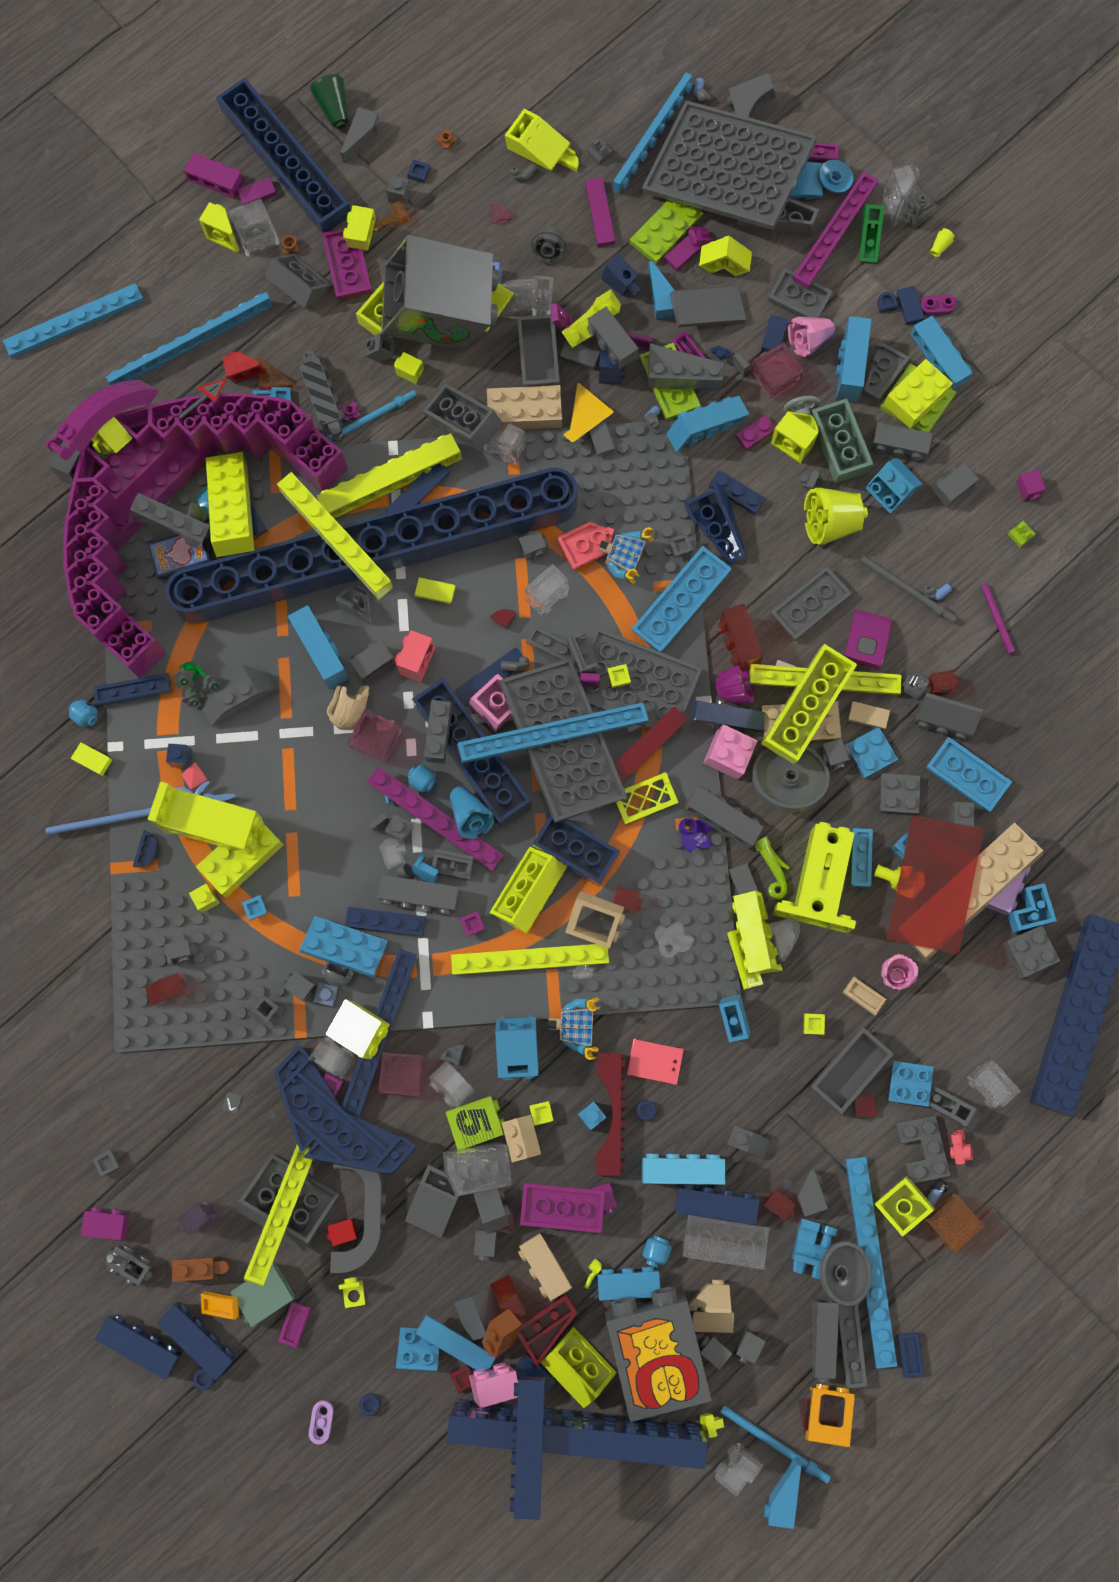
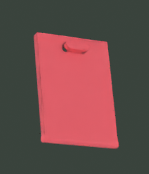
[626,1039,684,1085]

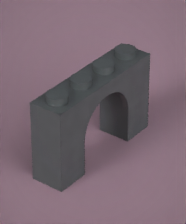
[130,493,211,551]

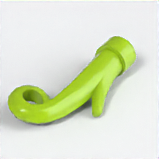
[754,836,789,900]

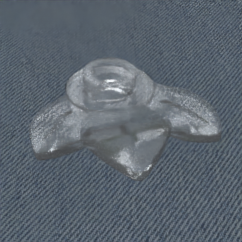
[655,921,694,958]

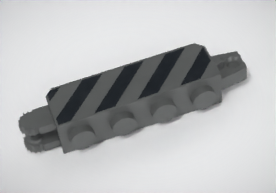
[299,350,345,442]

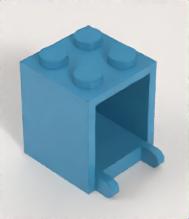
[495,1015,538,1080]

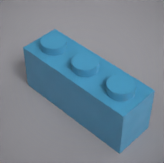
[597,1266,660,1301]

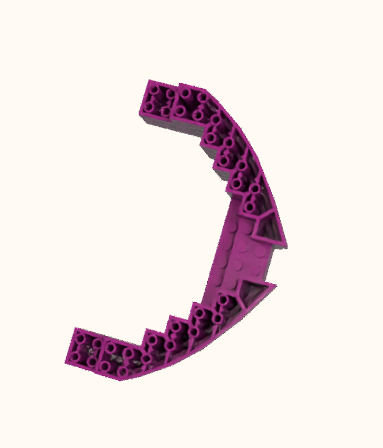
[63,393,348,678]

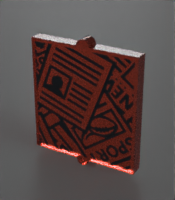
[798,1394,839,1435]

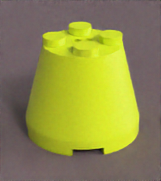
[804,488,868,545]

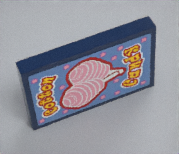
[147,534,211,580]

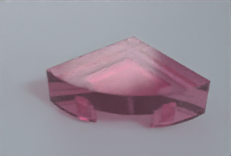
[490,204,512,224]

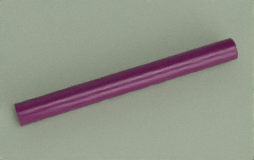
[980,583,1016,654]

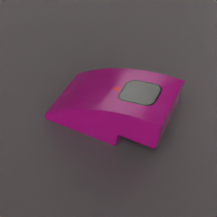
[843,609,892,670]

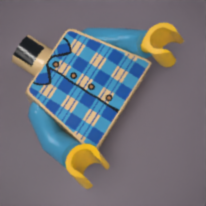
[598,527,655,584]
[548,997,600,1060]

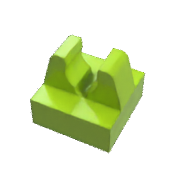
[1008,521,1035,547]

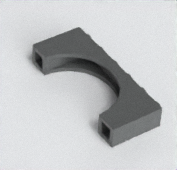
[727,73,776,119]

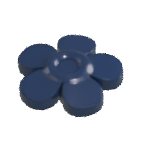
[711,346,731,359]

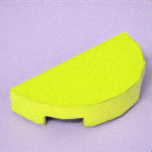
[557,147,579,172]

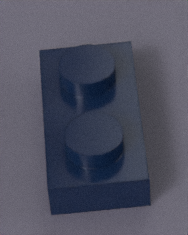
[513,1352,557,1396]

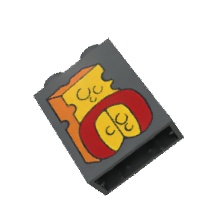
[604,1286,712,1422]

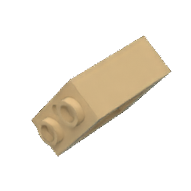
[565,891,626,949]

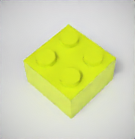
[875,1176,934,1237]

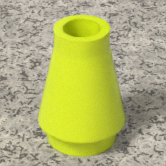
[930,228,955,257]

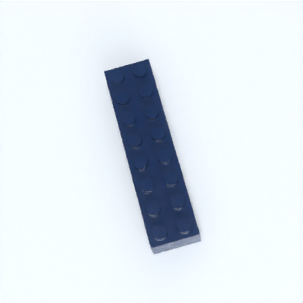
[412,677,532,827]

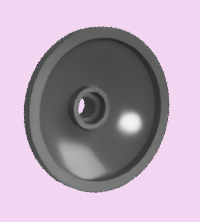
[820,1242,872,1306]

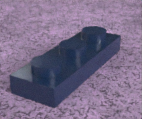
[709,470,766,515]

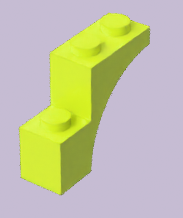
[562,289,621,348]

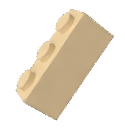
[518,1232,572,1301]

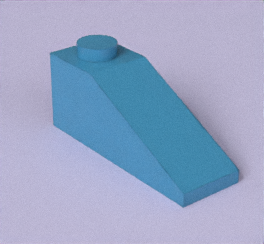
[648,261,675,319]
[764,1457,801,1529]

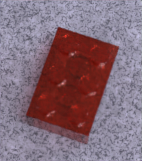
[718,604,763,672]

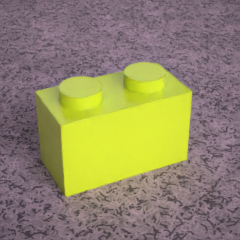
[343,205,376,251]

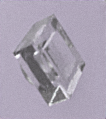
[573,965,593,979]

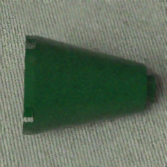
[309,74,348,129]

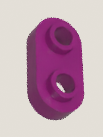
[920,294,957,316]

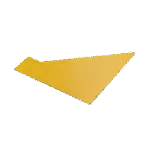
[563,383,614,443]

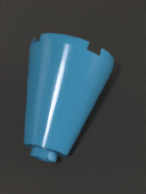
[450,786,494,839]

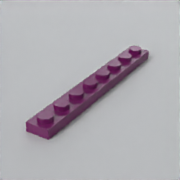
[792,172,879,289]
[367,766,504,871]

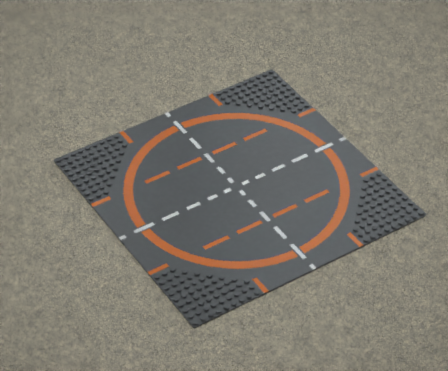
[105,419,741,1053]

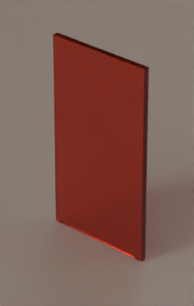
[887,816,984,954]

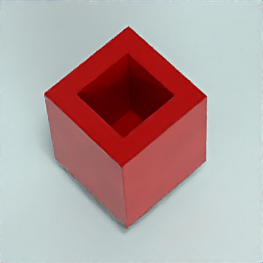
[326,1218,359,1246]

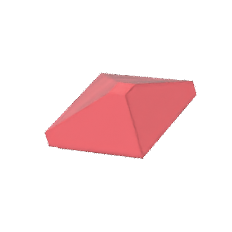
[181,762,208,791]

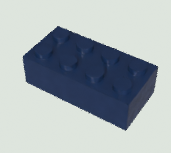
[533,815,620,887]

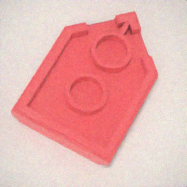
[557,522,615,570]

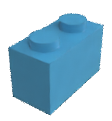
[719,994,750,1042]

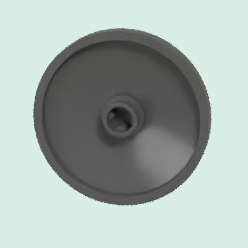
[752,747,830,812]

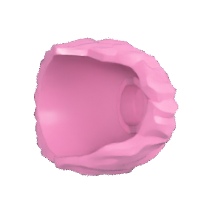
[881,954,918,990]

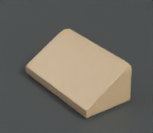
[692,1310,734,1333]

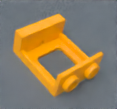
[805,1384,855,1447]

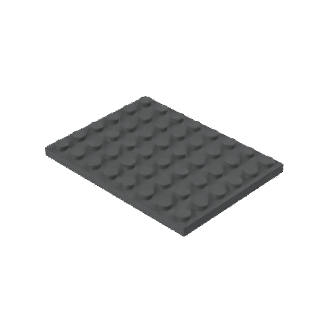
[642,101,817,230]

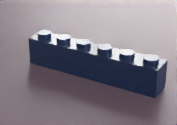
[510,1377,545,1520]

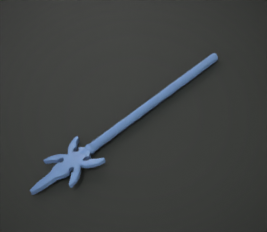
[46,781,236,835]

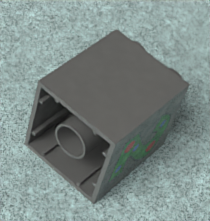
[381,235,499,351]

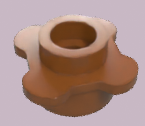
[436,129,457,149]
[281,235,300,255]

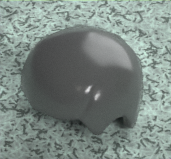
[322,962,354,987]

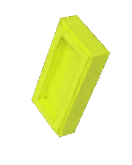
[415,577,456,604]
[71,743,112,776]

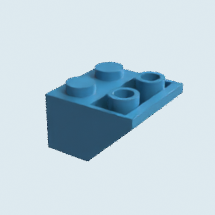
[865,458,922,514]

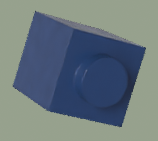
[166,743,193,768]

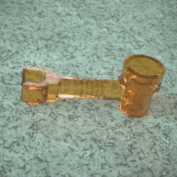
[372,201,409,234]

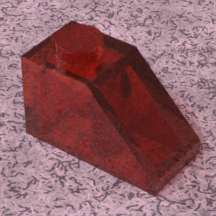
[145,973,189,1007]
[491,1274,527,1319]

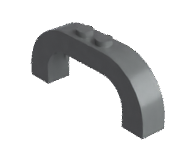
[330,1164,387,1273]

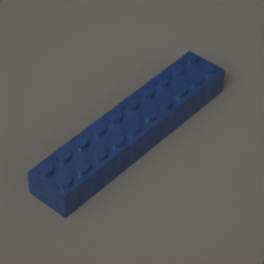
[216,78,351,233]
[1029,914,1119,1117]

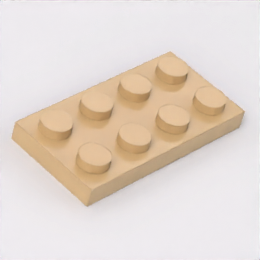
[761,701,841,742]

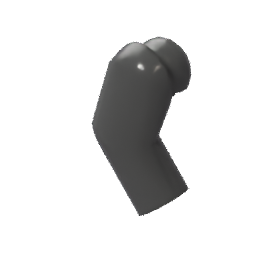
[501,657,529,671]

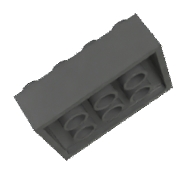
[236,1153,339,1252]

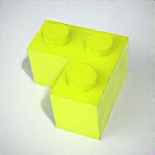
[699,236,752,276]

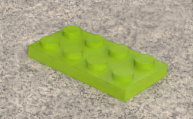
[629,200,703,264]
[639,343,701,421]

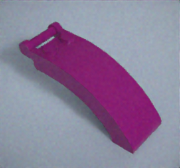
[46,380,159,460]

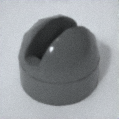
[395,863,412,879]

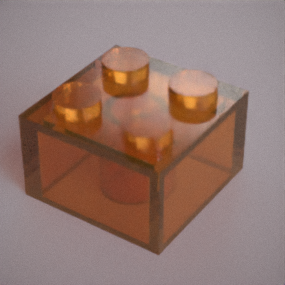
[923,1193,985,1253]

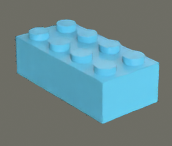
[642,1154,725,1184]

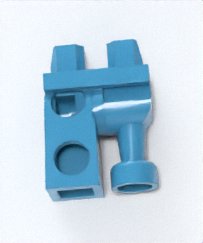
[791,1218,838,1279]

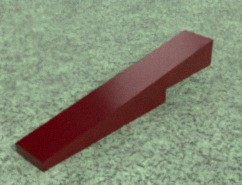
[614,706,688,784]

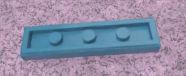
[415,1314,495,1371]

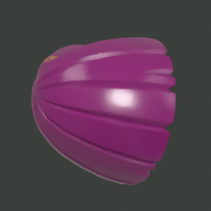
[715,665,755,704]

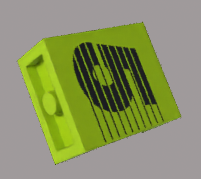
[445,1096,504,1151]

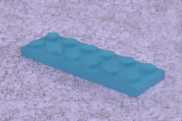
[631,546,732,652]

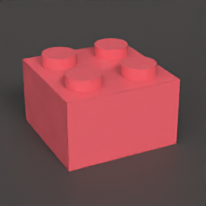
[395,630,435,683]

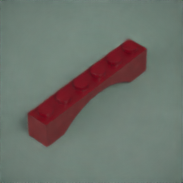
[596,1053,625,1176]

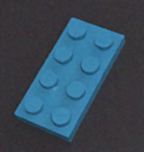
[926,737,1012,813]
[300,916,388,978]

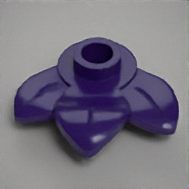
[679,818,712,853]

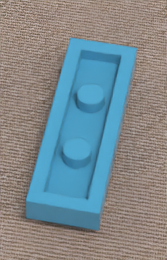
[850,828,873,888]

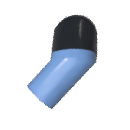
[927,1180,949,1207]

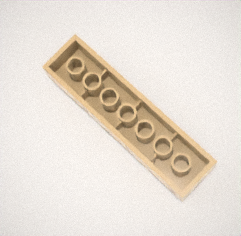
[898,823,1043,961]

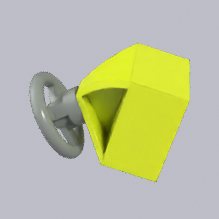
[771,396,820,464]

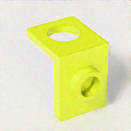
[339,1277,365,1308]

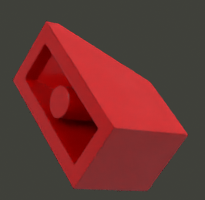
[222,351,267,383]

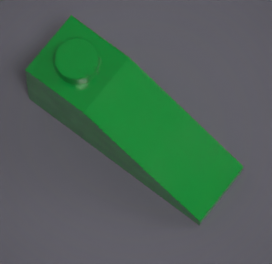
[859,204,885,262]

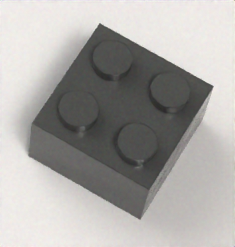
[1001,925,1060,979]

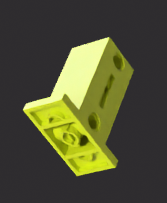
[147,781,264,855]
[772,822,856,933]

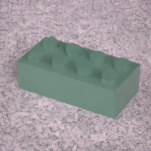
[811,399,873,484]

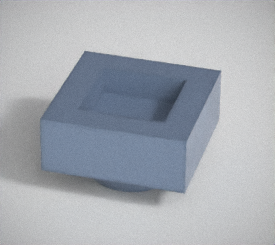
[314,983,339,1007]

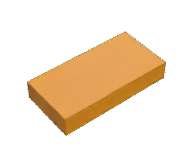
[201,1291,239,1320]

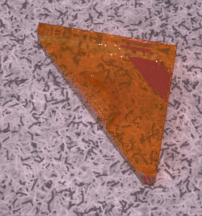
[258,356,294,390]

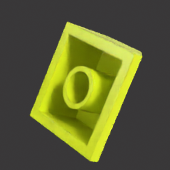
[199,202,239,253]

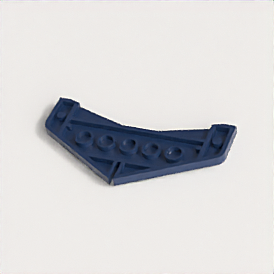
[275,1045,416,1175]

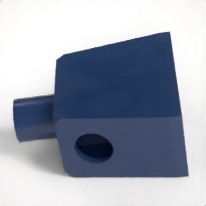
[601,253,642,297]

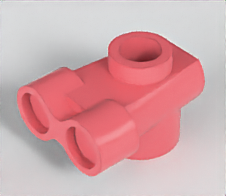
[950,1130,973,1164]

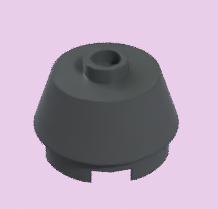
[531,226,567,264]

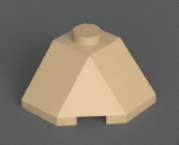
[688,1279,731,1313]

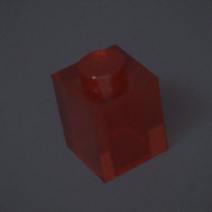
[928,670,959,696]
[612,885,642,914]
[763,1189,796,1221]

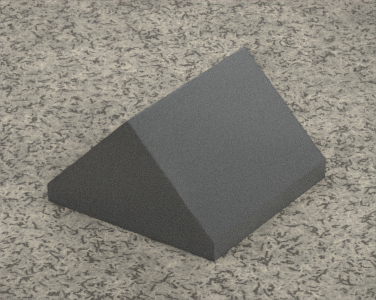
[454,1286,502,1341]

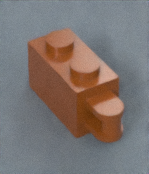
[172,1256,231,1282]
[482,1309,522,1358]

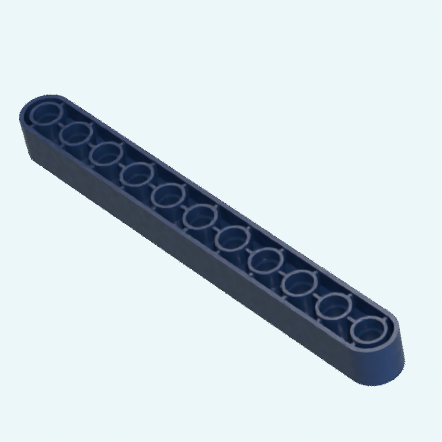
[165,468,577,623]

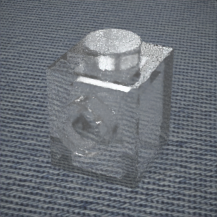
[379,838,407,870]

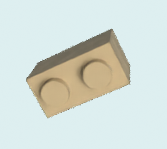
[502,1115,541,1162]

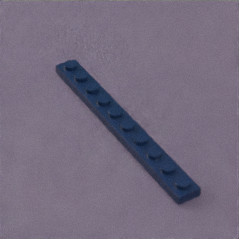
[341,949,418,1118]

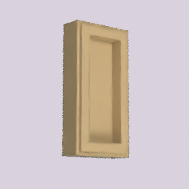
[848,701,890,730]
[842,977,887,1016]

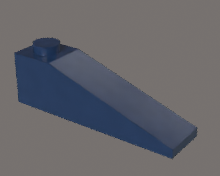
[684,485,747,564]

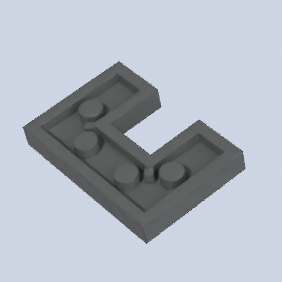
[895,1115,950,1183]

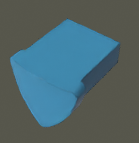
[412,853,439,883]

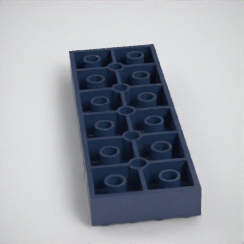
[446,1399,707,1469]

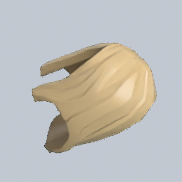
[327,686,369,731]

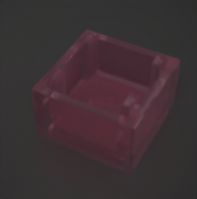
[751,342,804,398]
[347,709,402,764]
[378,1052,424,1096]

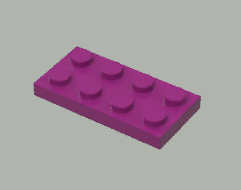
[322,228,372,300]
[520,1183,605,1233]

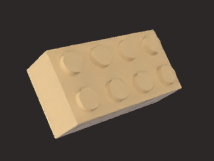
[487,385,562,432]

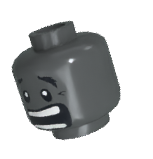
[902,672,932,700]

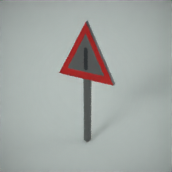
[179,378,228,419]

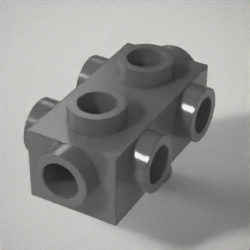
[105,1244,154,1286]

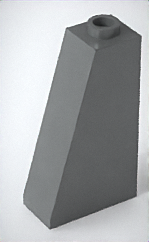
[812,1298,839,1382]

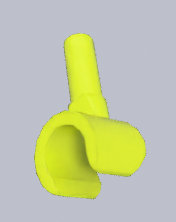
[584,1259,602,1289]

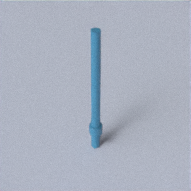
[326,390,417,442]
[720,1405,831,1484]

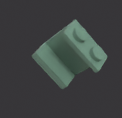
[231,1262,297,1328]

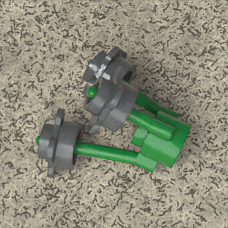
[174,662,223,707]

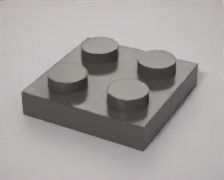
[879,773,920,815]

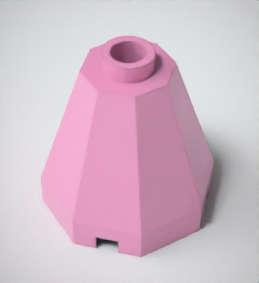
[788,317,835,357]

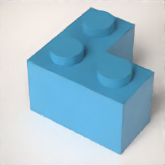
[1007,883,1057,933]

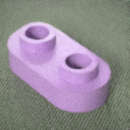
[309,1400,334,1444]

